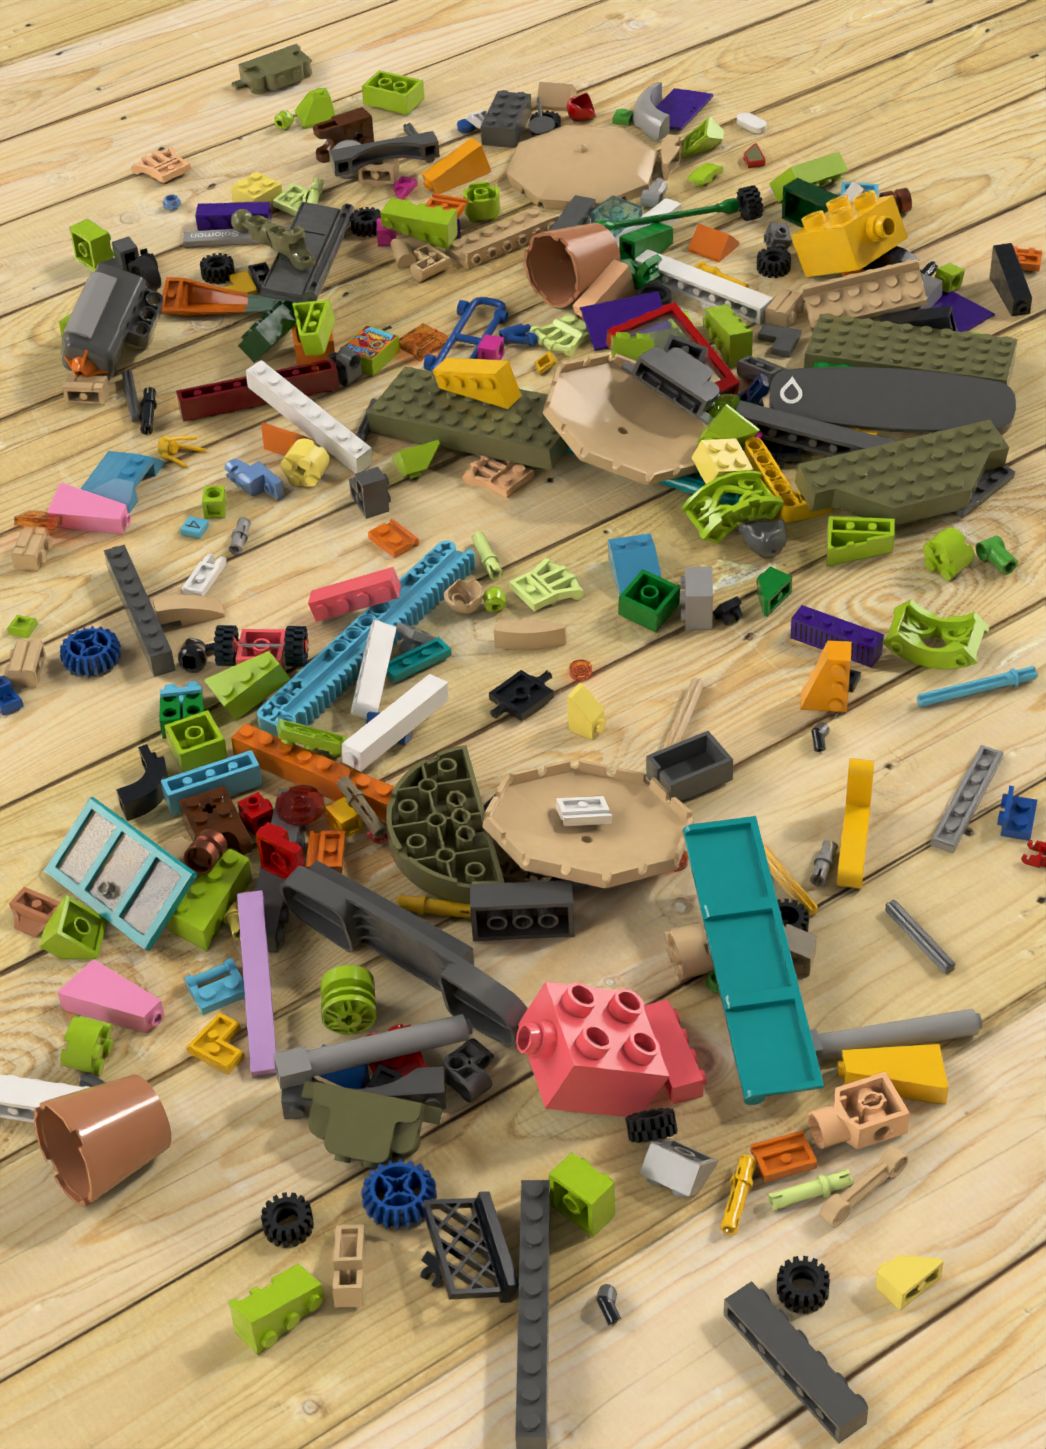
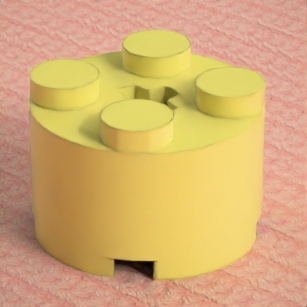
[281,439,330,487]

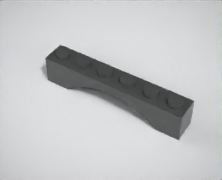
[329,131,440,177]
[281,1066,446,1119]

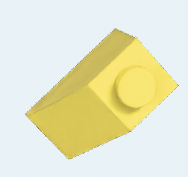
[567,683,606,740]
[875,1255,944,1311]

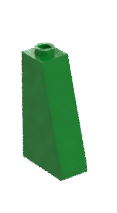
[619,222,673,261]

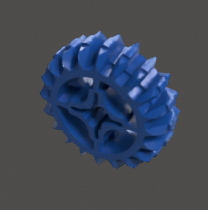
[60,626,121,678]
[361,1158,437,1231]

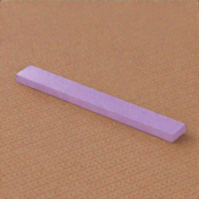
[237,890,277,1077]

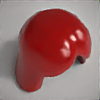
[566,92,596,121]

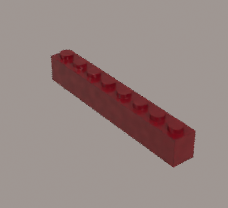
[176,359,339,421]

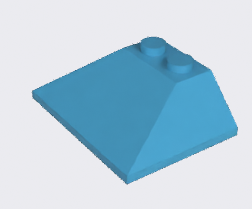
[81,451,164,513]

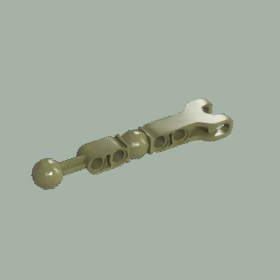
[231,209,316,270]

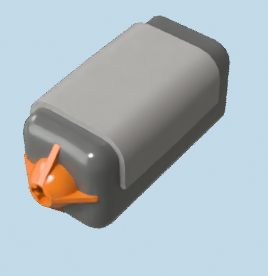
[61,264,164,381]

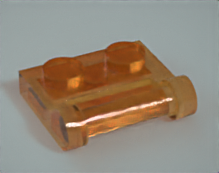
[399,323,448,361]

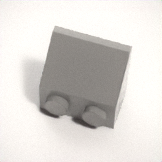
[639,1138,718,1198]

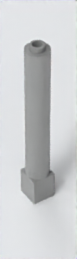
[810,1009,982,1067]
[274,1014,473,1089]

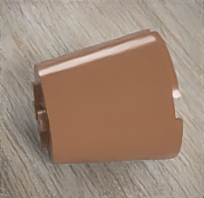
[524,223,620,308]
[34,1074,171,1206]

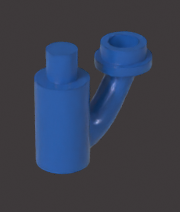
[499,323,538,347]

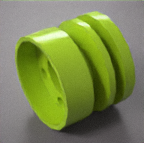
[320,965,377,1035]

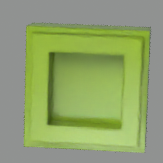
[7,615,38,638]

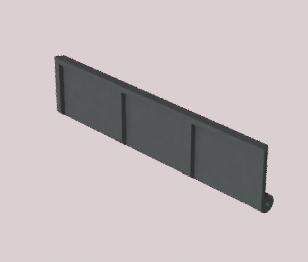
[260,202,355,303]

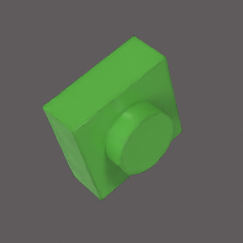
[612,108,633,126]

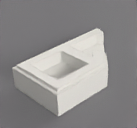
[466,109,487,129]

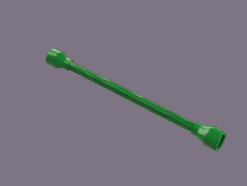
[594,198,739,232]

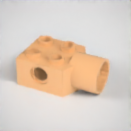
[808,1072,910,1150]

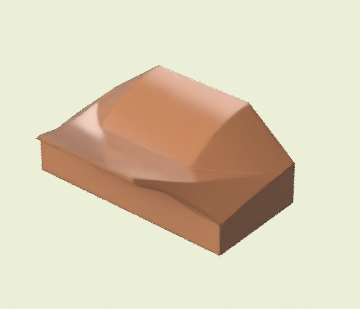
[9,887,60,938]

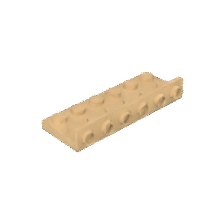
[445,208,559,270]
[802,259,928,332]

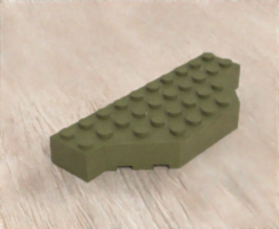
[795,420,1009,525]

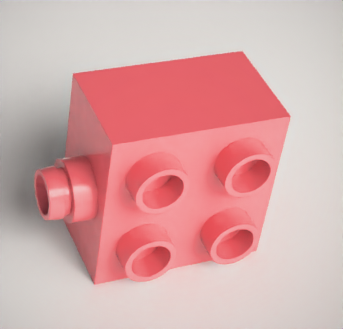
[516,981,669,1117]

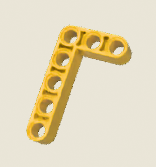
[744,437,834,523]
[837,758,875,889]

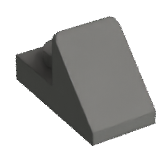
[396,622,436,653]

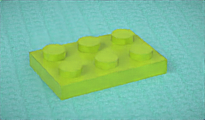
[276,718,347,757]

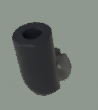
[811,722,830,752]
[596,1284,621,1325]

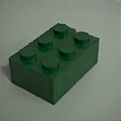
[782,178,840,228]
[238,300,297,363]

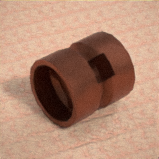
[879,188,912,213]
[184,829,227,874]

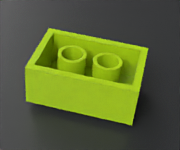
[362,70,425,115]

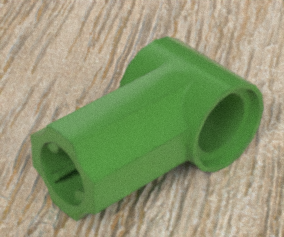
[976,536,1018,575]

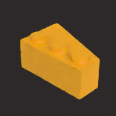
[800,640,852,712]

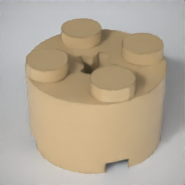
[664,922,714,981]

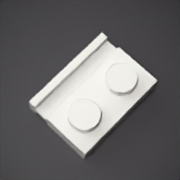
[555,796,612,826]

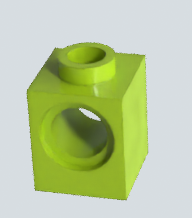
[935,263,965,293]
[202,486,227,519]

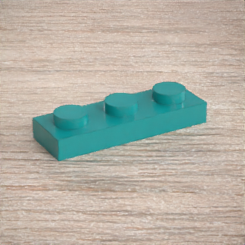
[386,637,452,683]

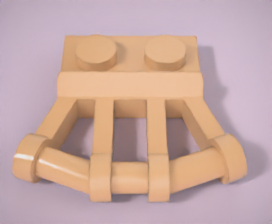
[131,147,191,183]
[462,456,534,497]

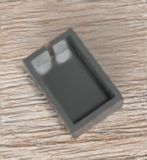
[646,731,733,801]

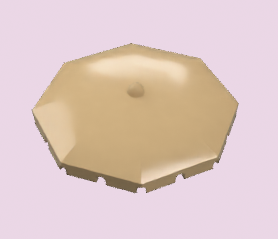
[507,124,658,211]
[542,353,708,485]
[483,759,694,888]

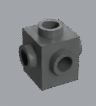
[764,222,792,250]

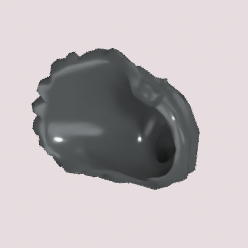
[738,519,787,558]

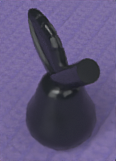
[178,638,215,673]

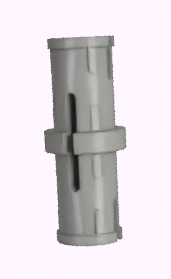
[229,517,251,555]
[810,840,838,886]

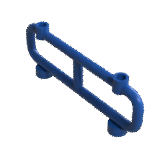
[423,297,508,372]

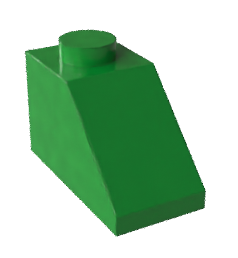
[756,567,792,617]

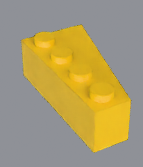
[432,358,522,409]

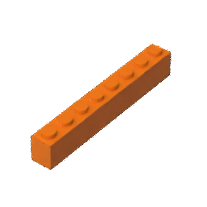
[231,723,394,823]

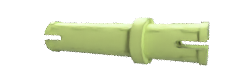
[307,177,324,204]
[471,531,503,580]
[768,1169,853,1211]

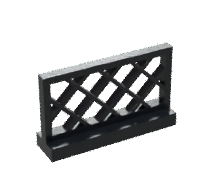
[421,1191,519,1303]

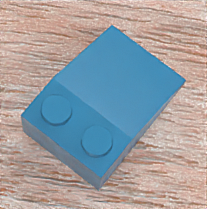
[608,533,662,595]

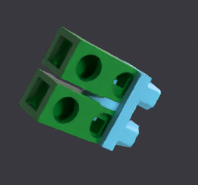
[159,681,205,738]

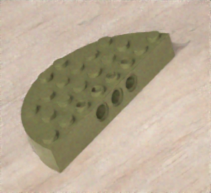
[386,745,504,905]

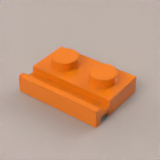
[426,193,468,219]
[368,519,419,559]
[306,830,346,873]
[750,1130,817,1183]

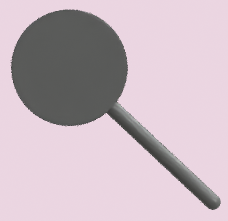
[529,97,555,134]

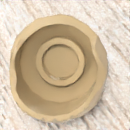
[444,579,483,614]

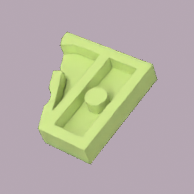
[273,183,308,216]

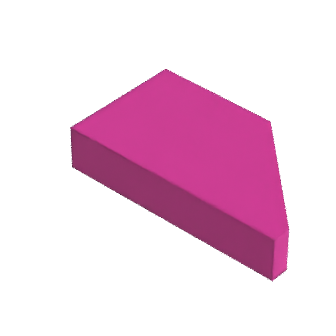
[393,176,418,200]

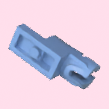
[225,459,285,500]

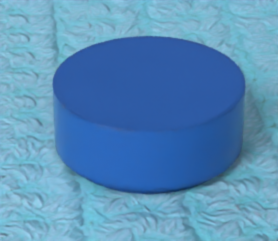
[457,119,475,133]

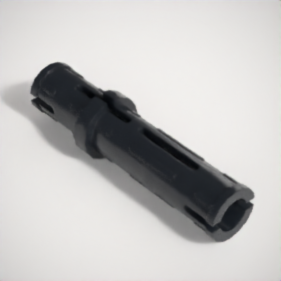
[140,387,157,435]

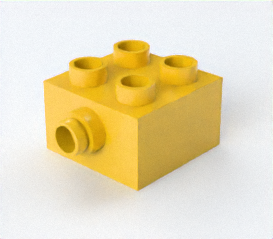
[790,190,908,277]

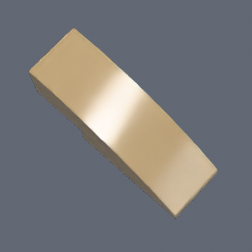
[661,134,681,180]
[152,594,225,627]
[494,617,567,650]
[333,1224,365,1308]

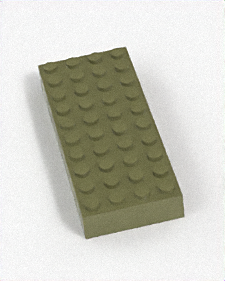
[804,313,1018,386]
[367,366,569,470]

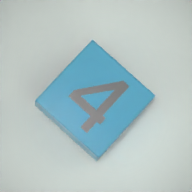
[180,516,209,539]

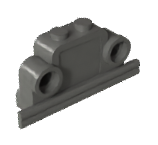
[621,347,719,425]

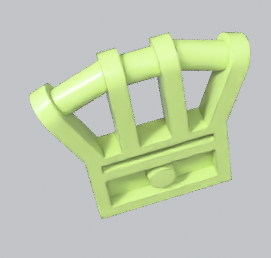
[530,314,590,357]
[509,558,584,611]

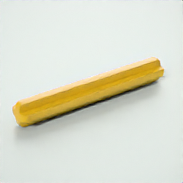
[764,845,818,917]

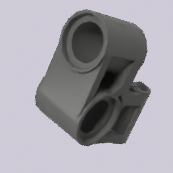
[326,346,362,387]
[444,1038,494,1103]

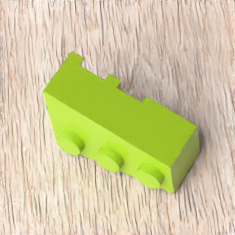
[292,300,335,356]
[826,516,895,566]
[204,651,290,721]
[228,1263,324,1355]

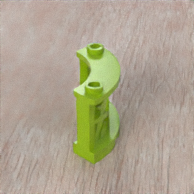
[681,470,785,544]
[883,599,990,669]

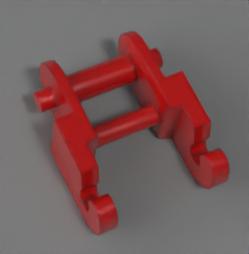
[1021,840,1046,868]

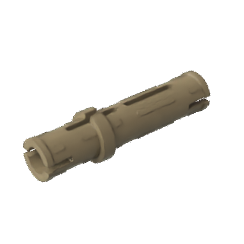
[336,776,387,839]

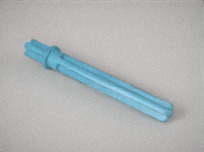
[917,666,1038,707]

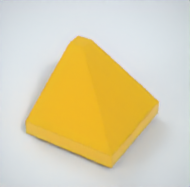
[534,351,557,375]

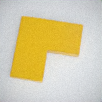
[222,271,258,295]
[186,1012,245,1075]

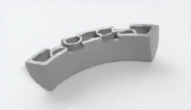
[633,82,670,141]

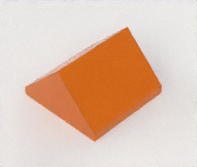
[688,224,739,262]
[261,422,315,456]

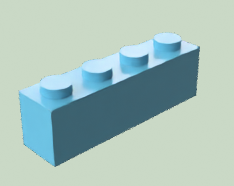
[161,750,263,816]

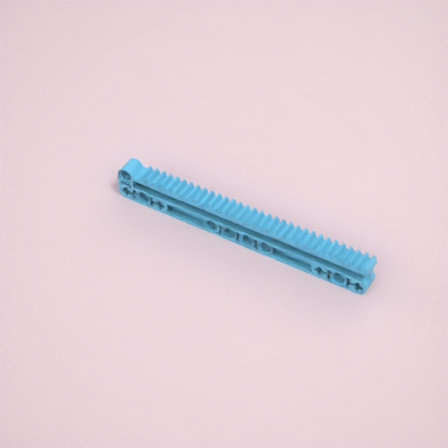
[257,541,476,737]

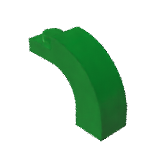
[620,251,662,289]

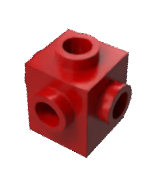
[237,792,273,836]

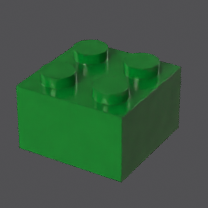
[618,569,680,633]

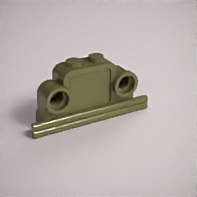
[232,44,312,94]
[301,1081,443,1169]

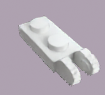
[182,554,227,596]

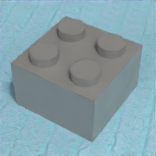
[680,567,713,630]

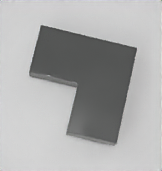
[758,323,802,358]

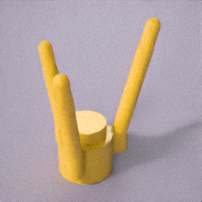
[157,435,206,468]

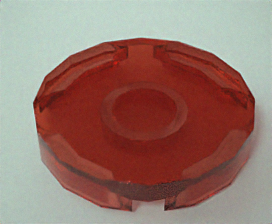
[276,785,325,826]

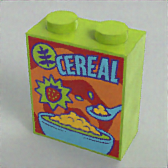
[343,325,400,376]

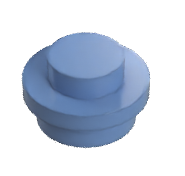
[163,194,181,210]

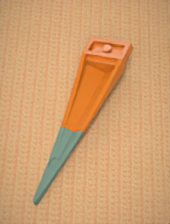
[161,277,295,317]

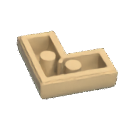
[391,236,430,268]
[410,244,452,282]

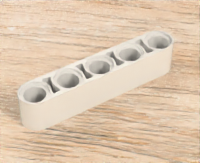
[350,619,396,719]

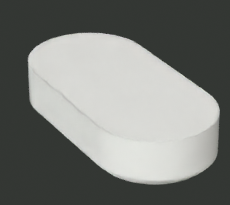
[737,113,767,134]

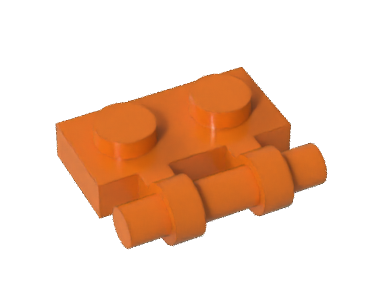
[1013,246,1043,272]

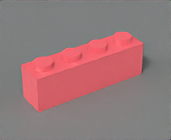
[308,567,401,622]
[644,999,707,1104]

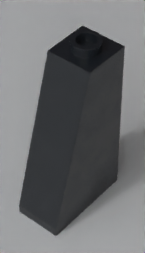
[989,243,1032,316]
[880,306,957,331]

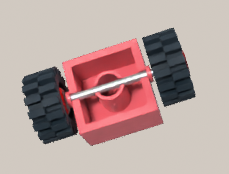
[214,625,309,671]

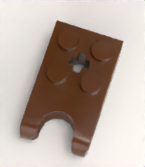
[313,107,374,163]
[178,785,253,855]

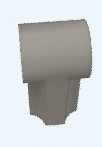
[641,178,668,208]

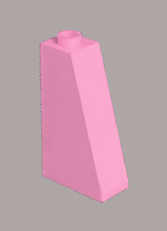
[47,483,131,534]
[57,959,165,1033]

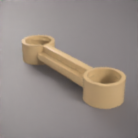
[820,1145,909,1227]

